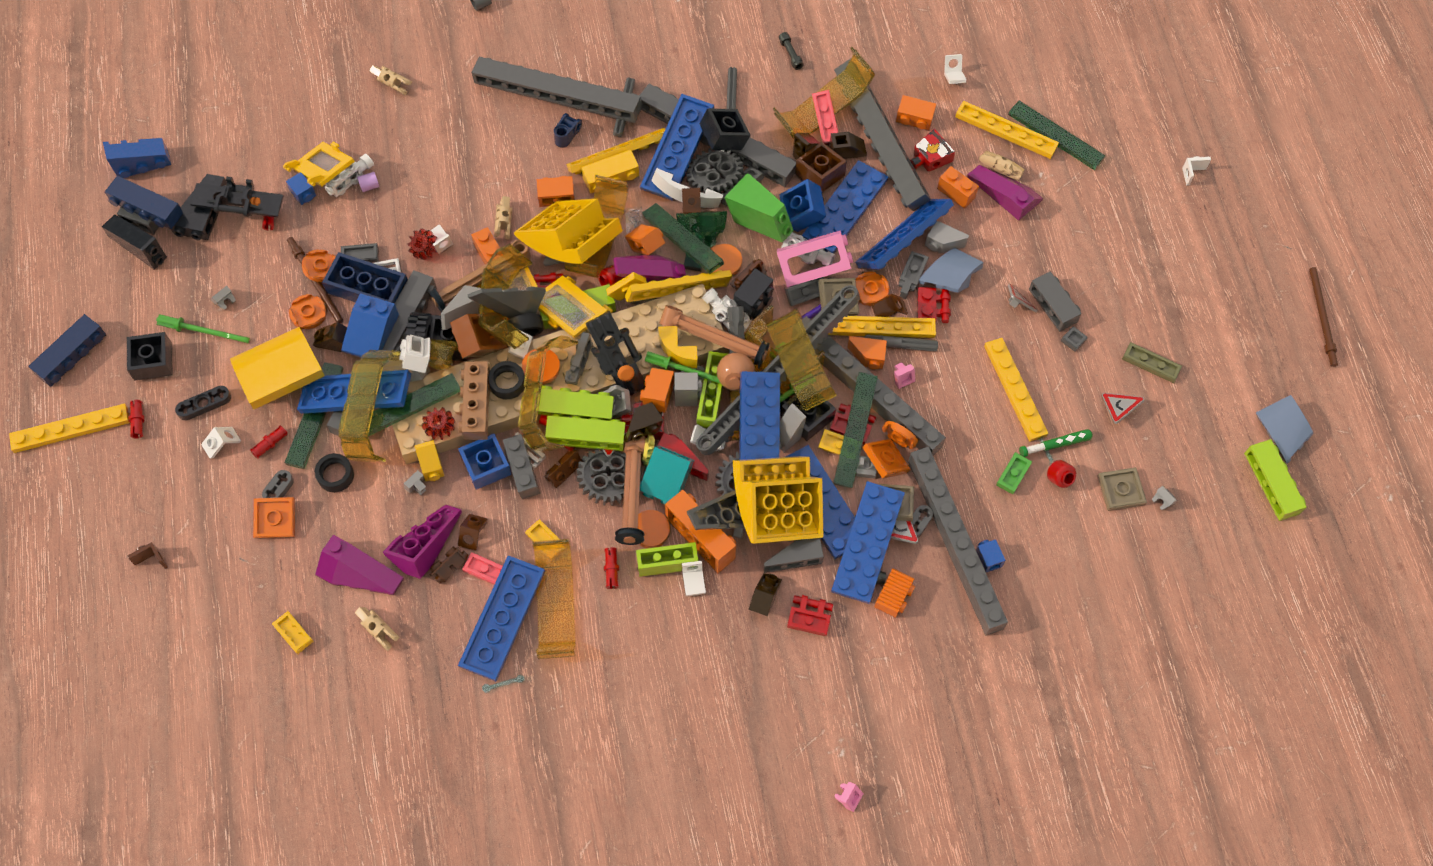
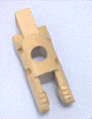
[370,65,412,95]
[979,151,1025,180]
[494,196,512,240]
[355,607,400,651]

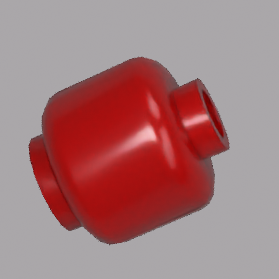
[599,264,624,286]
[1047,460,1077,488]

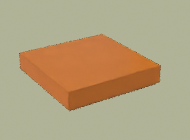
[862,439,911,479]
[253,497,295,538]

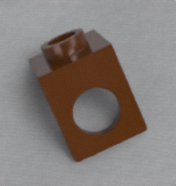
[682,187,701,213]
[871,294,908,317]
[458,514,488,551]
[127,542,168,569]

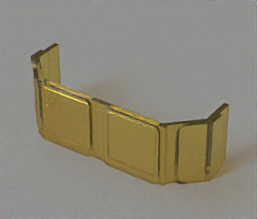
[773,47,875,139]
[565,175,628,278]
[479,243,532,349]
[766,308,837,411]
[518,335,578,451]
[338,350,402,462]
[532,539,576,659]

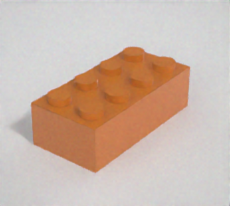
[665,490,736,574]

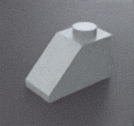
[925,221,969,253]

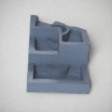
[919,248,984,293]
[1256,395,1314,463]

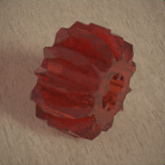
[407,229,438,260]
[422,407,455,440]

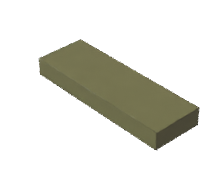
[1122,342,1182,383]

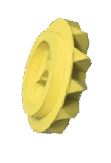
[641,435,655,466]

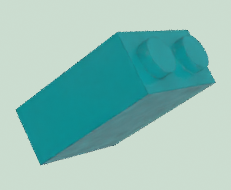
[640,445,695,505]

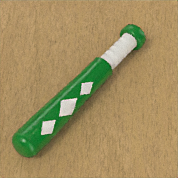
[1019,429,1093,457]

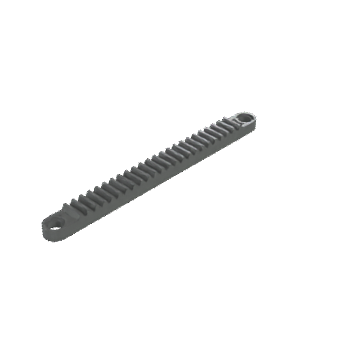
[696,285,860,455]

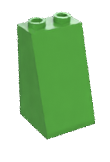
[725,173,794,242]

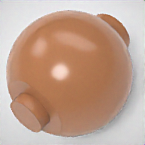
[717,353,755,391]

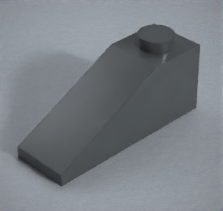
[763,538,824,573]

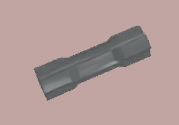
[727,306,744,353]

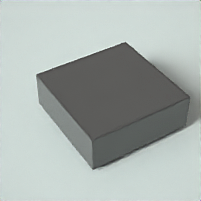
[1061,326,1088,352]

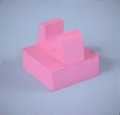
[894,363,915,389]
[835,782,863,812]

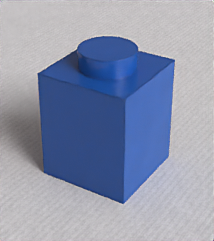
[286,172,316,205]
[976,539,1006,573]

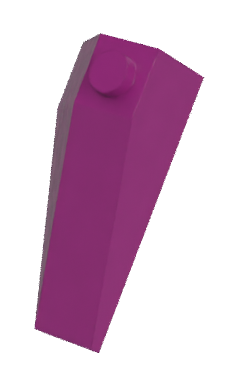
[967,165,1043,221]
[613,254,686,283]
[383,505,462,579]
[315,535,404,595]

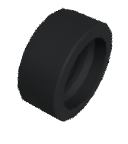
[506,313,543,336]
[488,361,526,400]
[314,453,354,493]

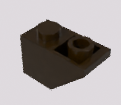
[829,132,867,159]
[793,133,820,160]
[312,322,347,352]
[624,402,663,442]
[748,573,782,616]

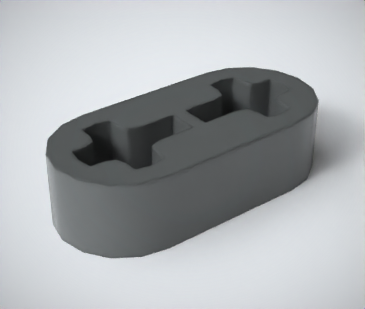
[262,470,294,498]
[912,505,933,538]

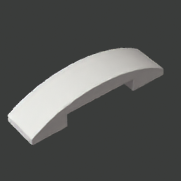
[652,168,723,208]

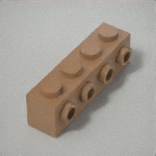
[459,361,490,440]

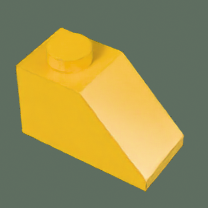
[414,440,445,481]

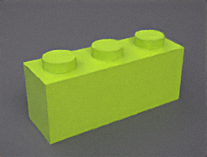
[636,542,698,577]

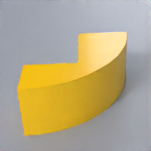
[658,326,697,368]

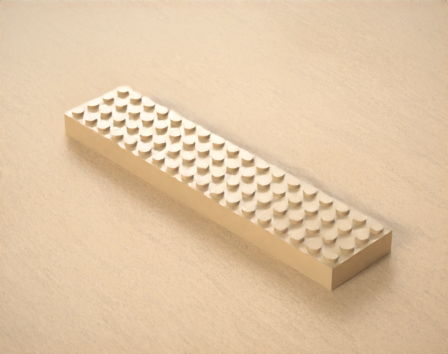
[387,284,730,465]

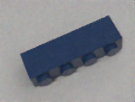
[105,176,183,229]
[28,314,106,387]

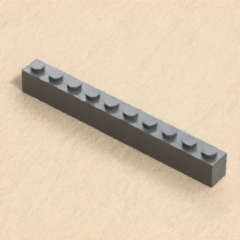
[471,56,642,123]
[834,58,931,211]
[639,84,796,187]
[327,270,437,441]
[792,316,946,455]
[908,447,1008,636]

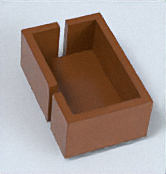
[450,313,511,358]

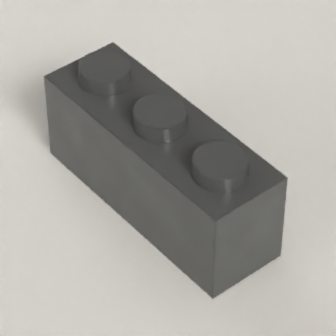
[1029,271,1082,332]
[503,434,541,499]

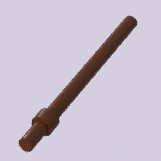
[287,237,343,323]
[1309,267,1338,367]

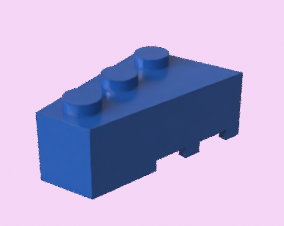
[103,138,171,178]

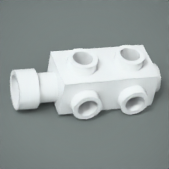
[324,154,374,197]
[781,232,835,266]
[702,288,752,335]

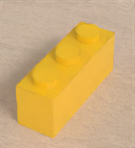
[581,150,639,194]

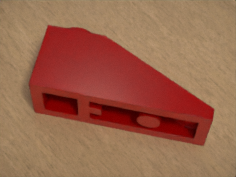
[657,433,709,481]

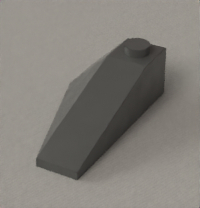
[467,287,546,319]
[687,490,745,530]

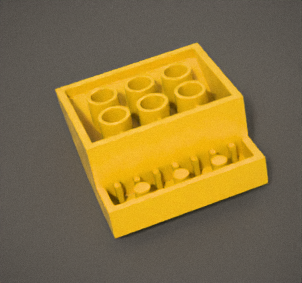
[514,199,623,264]
[230,327,325,410]
[733,456,823,544]

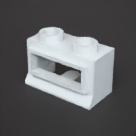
[399,335,430,373]

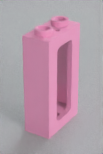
[777,230,853,287]

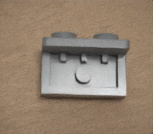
[597,385,631,420]

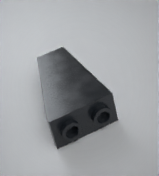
[171,174,227,240]
[101,214,167,270]

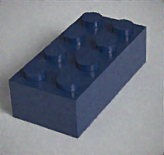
[322,252,408,303]

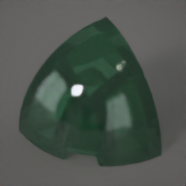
[676,211,727,251]

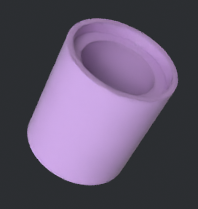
[357,172,379,192]

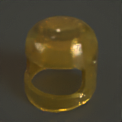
[428,339,458,370]

